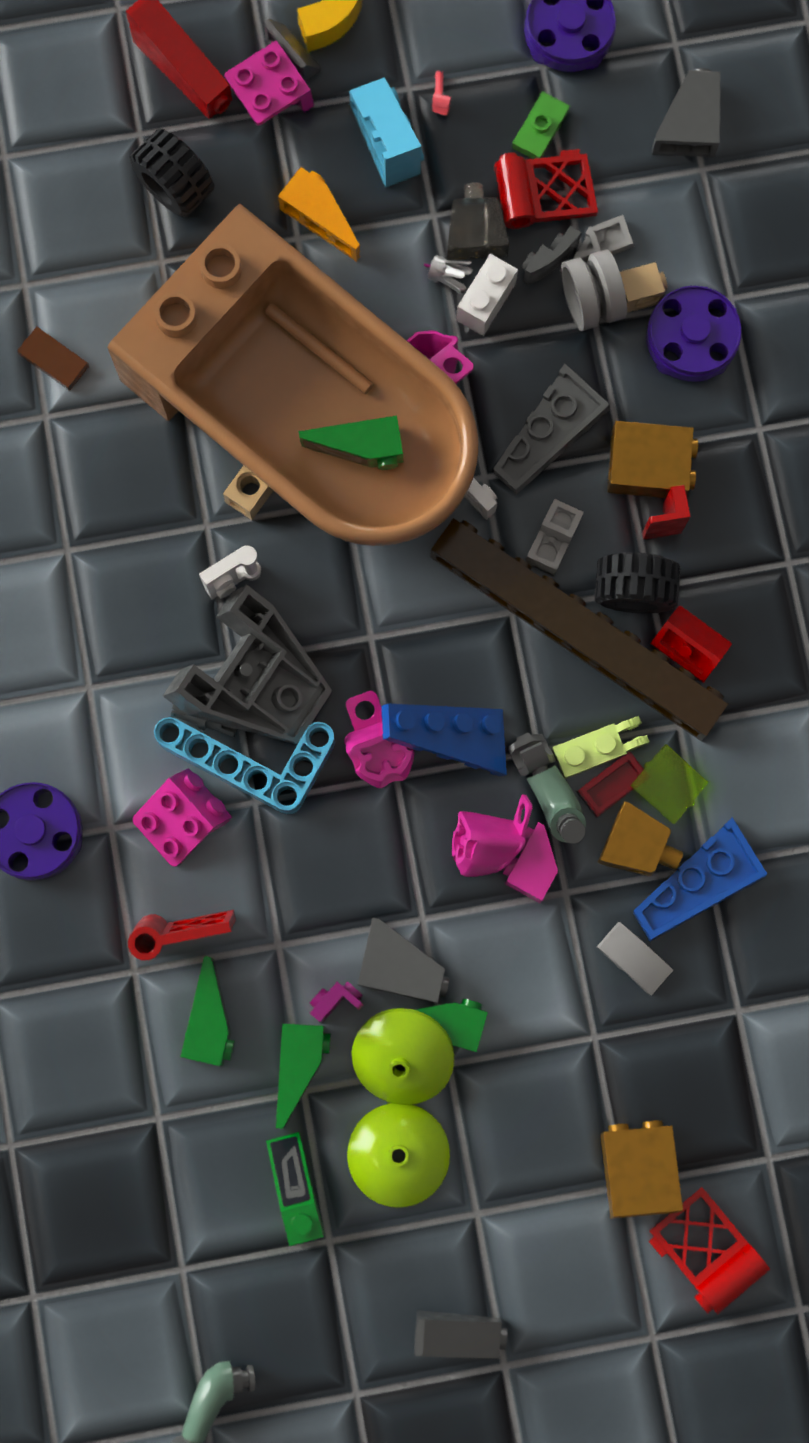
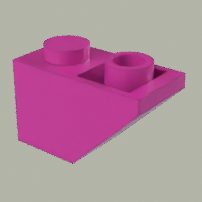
[503,822,558,903]

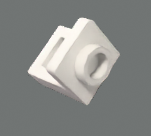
[465,478,497,520]

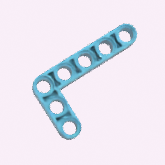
[154,717,335,814]

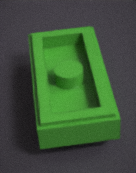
[512,91,570,159]

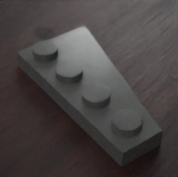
[493,363,610,495]

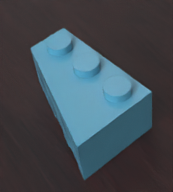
[349,77,424,187]

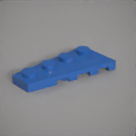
[381,703,507,777]
[633,817,767,942]

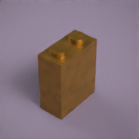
[607,421,698,498]
[601,1120,683,1219]

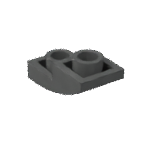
[522,225,581,285]

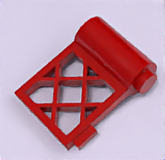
[494,149,598,229]
[128,910,236,960]
[648,1187,770,1315]

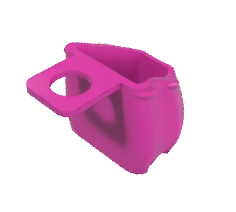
[406,330,474,384]
[344,691,415,788]
[452,794,532,877]

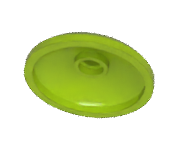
[352,1008,455,1105]
[347,1103,450,1207]

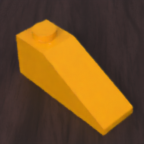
[278,167,360,262]

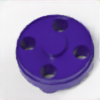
[524,0,616,72]
[646,286,741,382]
[0,782,83,881]

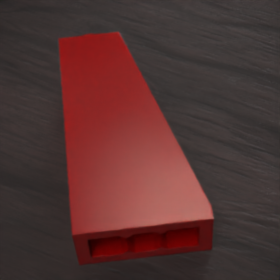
[126,0,232,119]

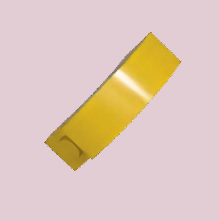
[297,0,363,52]

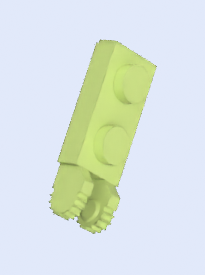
[552,716,650,779]

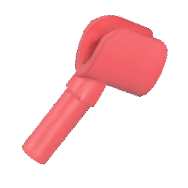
[432,71,451,116]

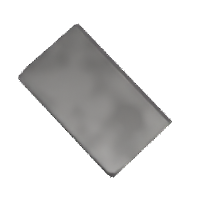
[264,19,321,82]

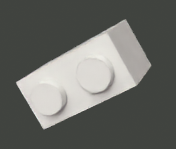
[456,254,518,336]

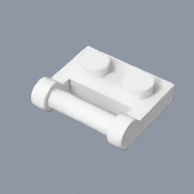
[199,546,261,599]

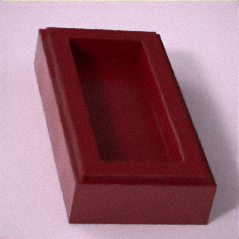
[577,751,650,818]

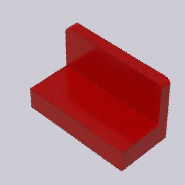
[642,485,690,539]
[650,606,732,682]

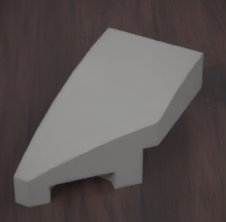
[574,215,634,262]

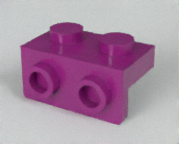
[309,981,364,1023]

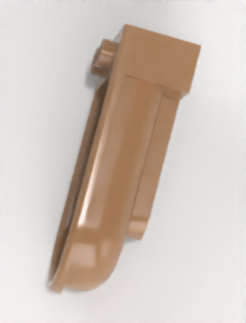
[108,204,479,546]

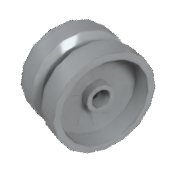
[561,249,627,331]

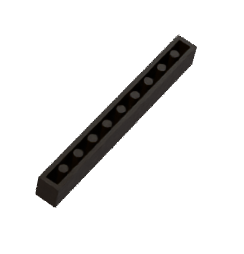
[430,518,728,741]

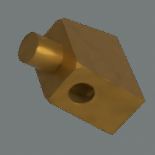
[598,801,683,876]

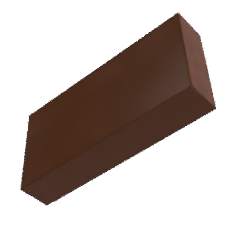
[17,327,89,391]

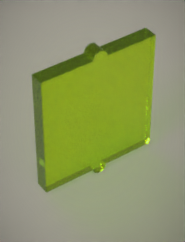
[631,744,709,824]

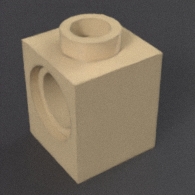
[620,262,668,312]
[223,465,273,520]

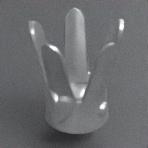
[424,255,473,294]

